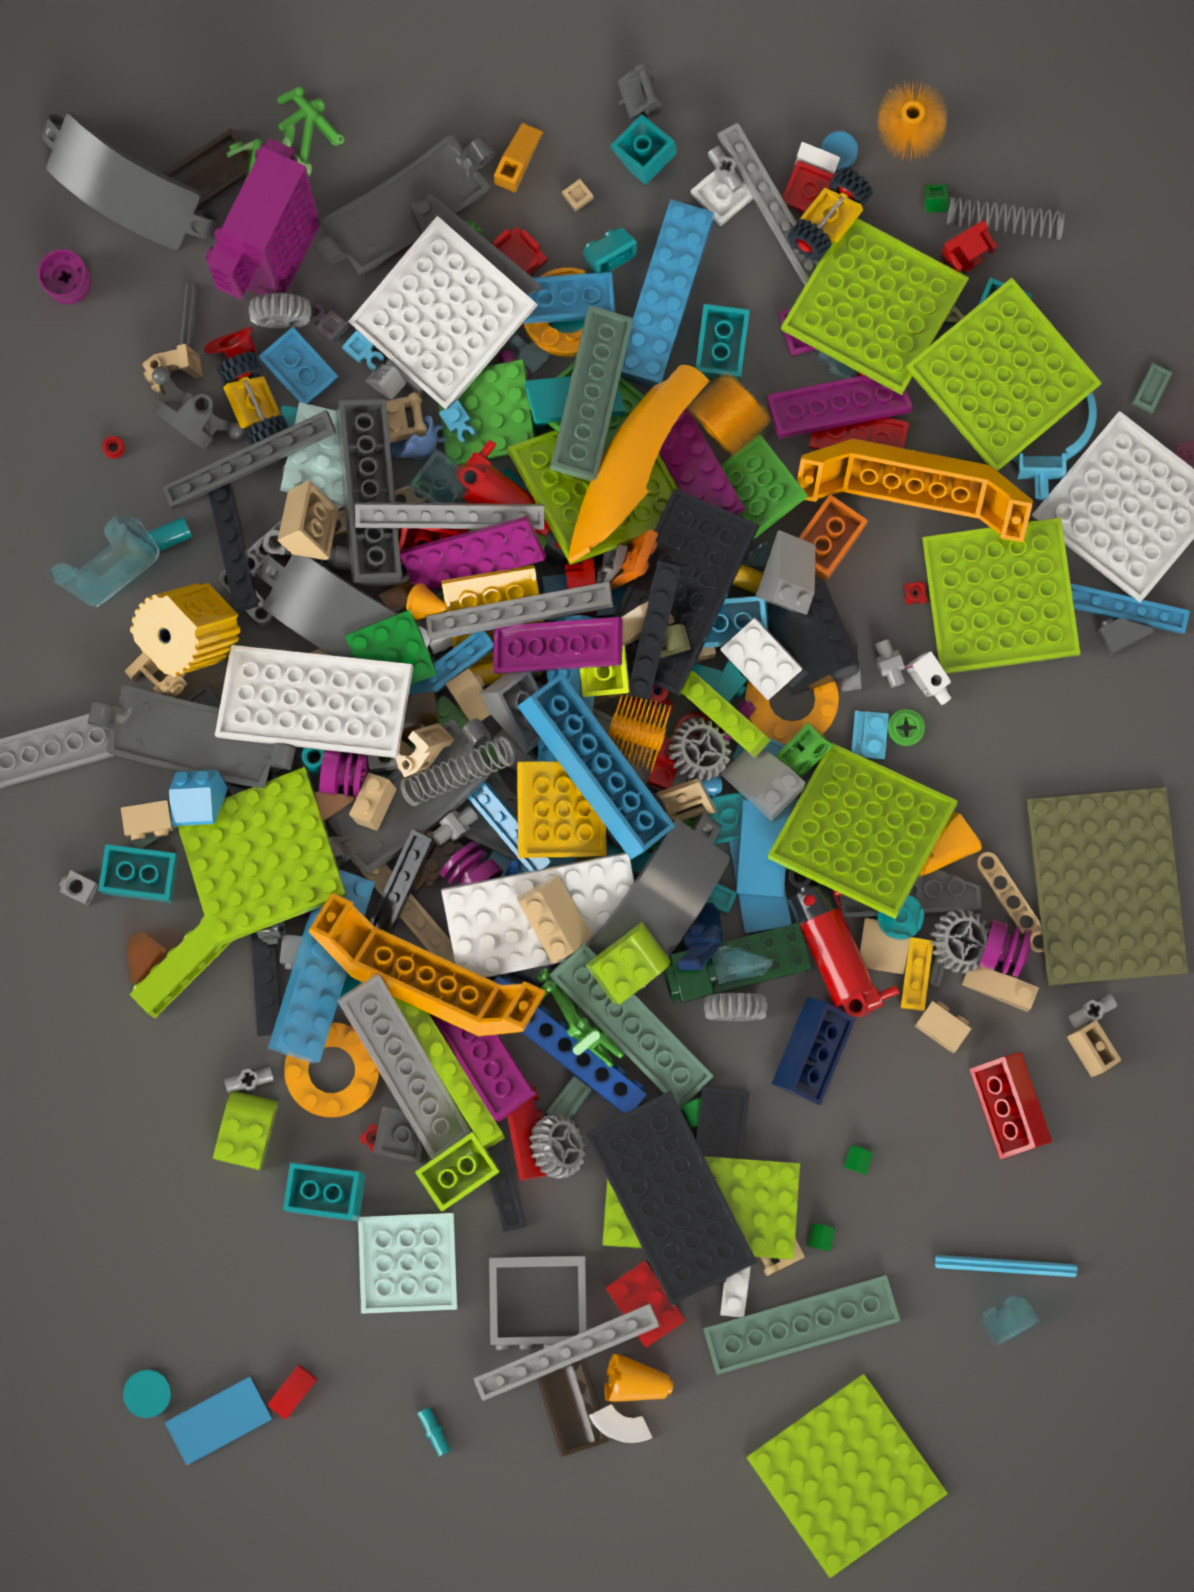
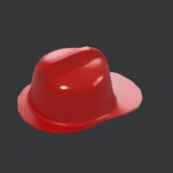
[203,326,256,359]

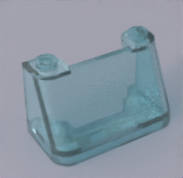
[47,514,159,607]

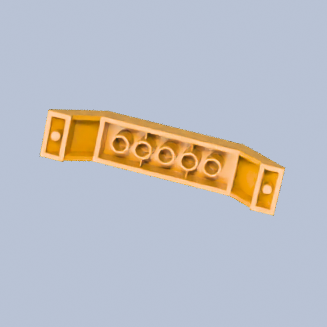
[797,439,1033,542]
[309,893,545,1036]

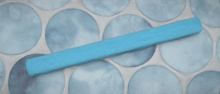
[935,1255,1077,1277]

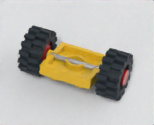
[787,167,873,261]
[217,351,288,445]

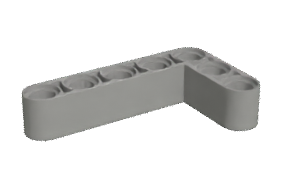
[220,520,282,627]

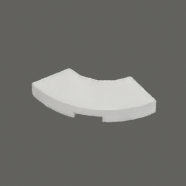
[589,1404,652,1443]

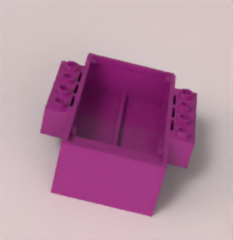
[206,138,320,300]

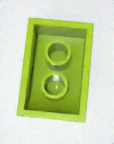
[585,922,671,1005]
[213,1091,279,1171]
[415,1132,501,1212]

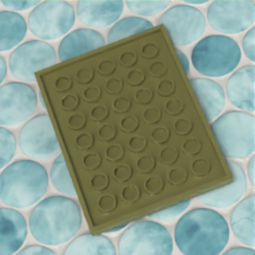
[1026,787,1188,986]

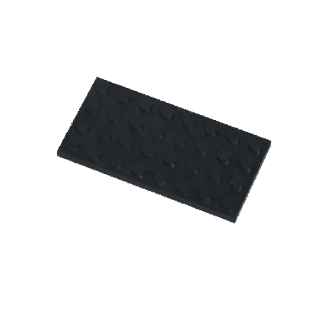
[613,488,760,696]
[585,1090,757,1306]

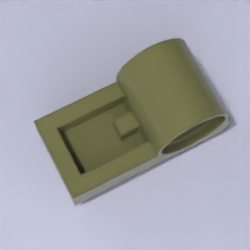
[639,624,691,658]

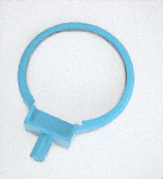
[1012,392,1097,500]

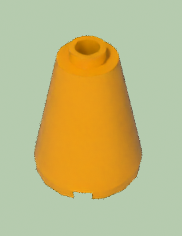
[605,1354,673,1402]

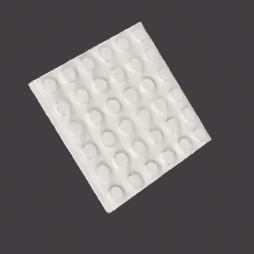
[348,216,538,410]
[1031,411,1194,603]

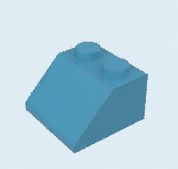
[169,770,228,826]

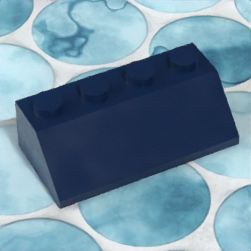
[771,997,856,1105]

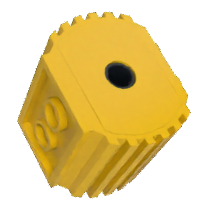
[131,583,240,677]

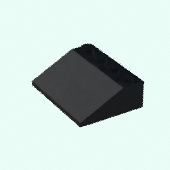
[767,581,860,696]

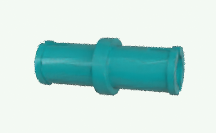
[417,1407,452,1457]

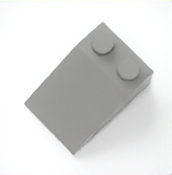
[756,530,816,615]
[480,672,540,753]
[721,748,805,822]

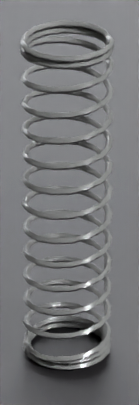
[947,197,1065,240]
[401,736,514,806]

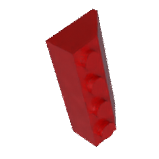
[969,1052,1052,1159]
[507,1082,547,1182]

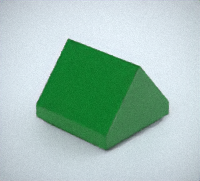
[843,1145,873,1175]
[807,1223,836,1252]

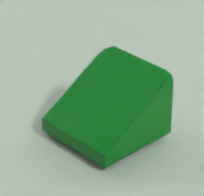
[924,184,949,212]
[682,1098,701,1127]

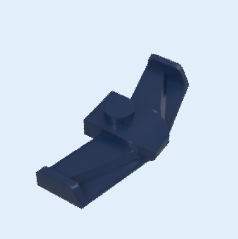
[678,902,724,970]

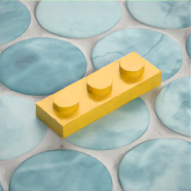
[900,937,933,1011]

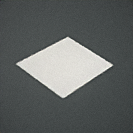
[795,142,840,175]

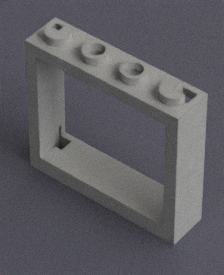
[489,1256,586,1350]

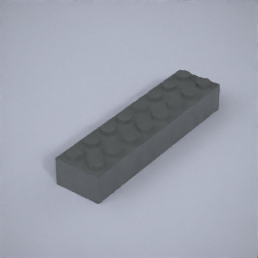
[336,399,402,587]

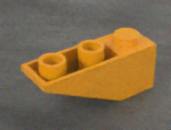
[494,123,543,193]

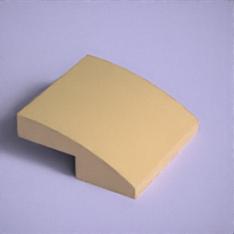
[860,917,910,974]

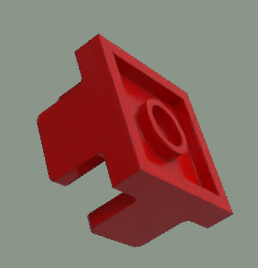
[941,220,997,273]
[491,226,548,276]
[565,559,597,618]

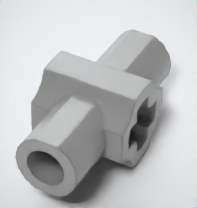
[708,146,744,193]
[875,639,905,688]
[431,806,478,846]
[1068,994,1117,1029]
[224,1067,274,1094]

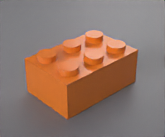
[799,495,868,582]

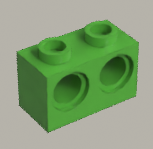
[776,723,834,778]

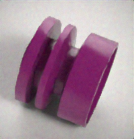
[38,249,92,305]
[319,750,369,798]
[440,841,503,886]
[978,919,1031,978]

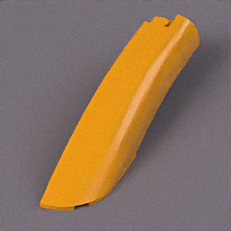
[568,365,709,562]

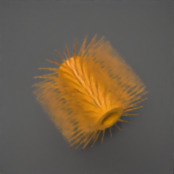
[877,81,947,160]
[688,372,771,456]
[608,693,671,772]

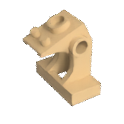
[142,344,203,396]
[125,653,187,697]
[395,723,454,777]

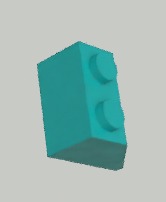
[610,114,677,185]
[583,227,637,273]

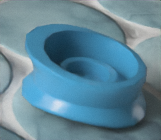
[821,131,858,170]

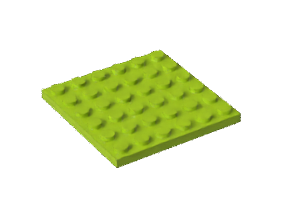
[781,218,969,395]
[905,278,1102,471]
[507,430,679,565]
[922,517,1080,674]
[768,742,958,919]
[178,767,347,947]
[746,1374,948,1578]

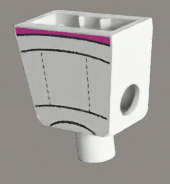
[904,651,953,705]

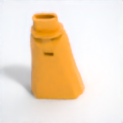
[919,811,982,877]

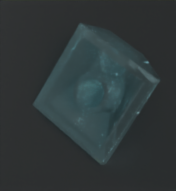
[712,945,772,984]

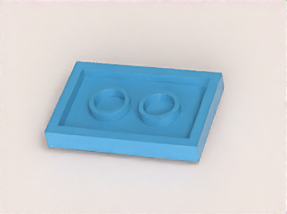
[258,327,339,404]

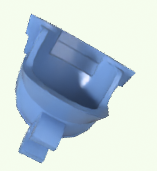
[390,415,446,459]

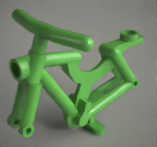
[226,86,344,181]
[537,968,624,1067]

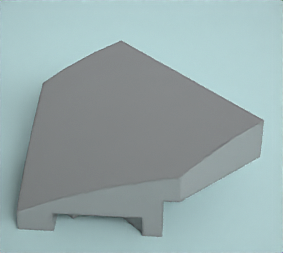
[594,545,627,584]

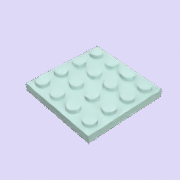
[280,402,345,505]
[358,1213,457,1313]

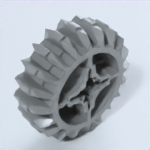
[249,293,311,329]
[668,718,731,781]
[930,909,991,973]
[704,993,768,1021]
[529,1114,586,1179]

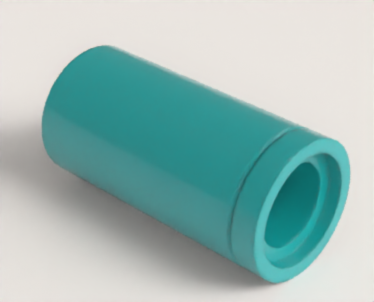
[141,517,193,556]
[302,748,324,775]

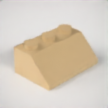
[278,480,339,560]
[516,874,592,964]

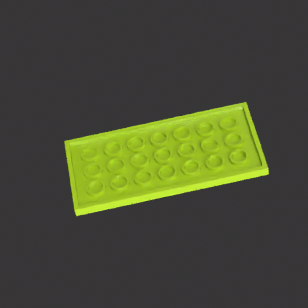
[603,1156,800,1260]

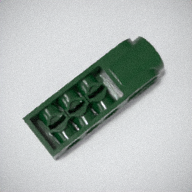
[663,923,811,1003]

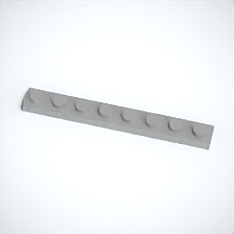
[717,123,819,286]
[355,502,544,529]
[426,582,613,641]
[474,1304,660,1401]

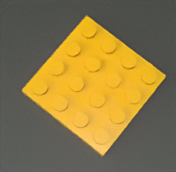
[441,565,544,664]
[517,762,606,858]

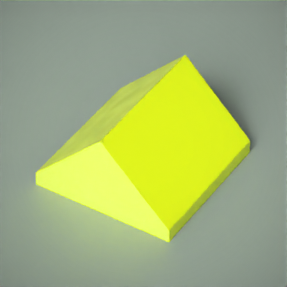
[580,645,630,697]

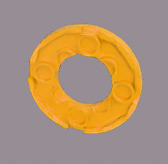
[523,268,587,357]
[745,681,839,745]
[284,1023,379,1118]

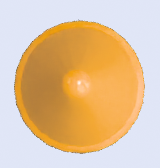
[406,583,447,622]

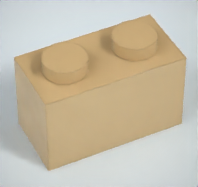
[445,668,491,721]
[349,772,397,831]
[121,800,174,841]
[915,1001,971,1053]
[1067,1020,1122,1077]

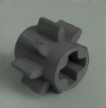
[257,921,286,945]

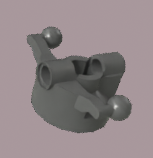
[152,367,246,451]

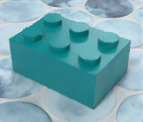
[696,304,750,384]
[98,844,179,903]
[283,1163,366,1222]

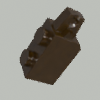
[413,838,464,893]

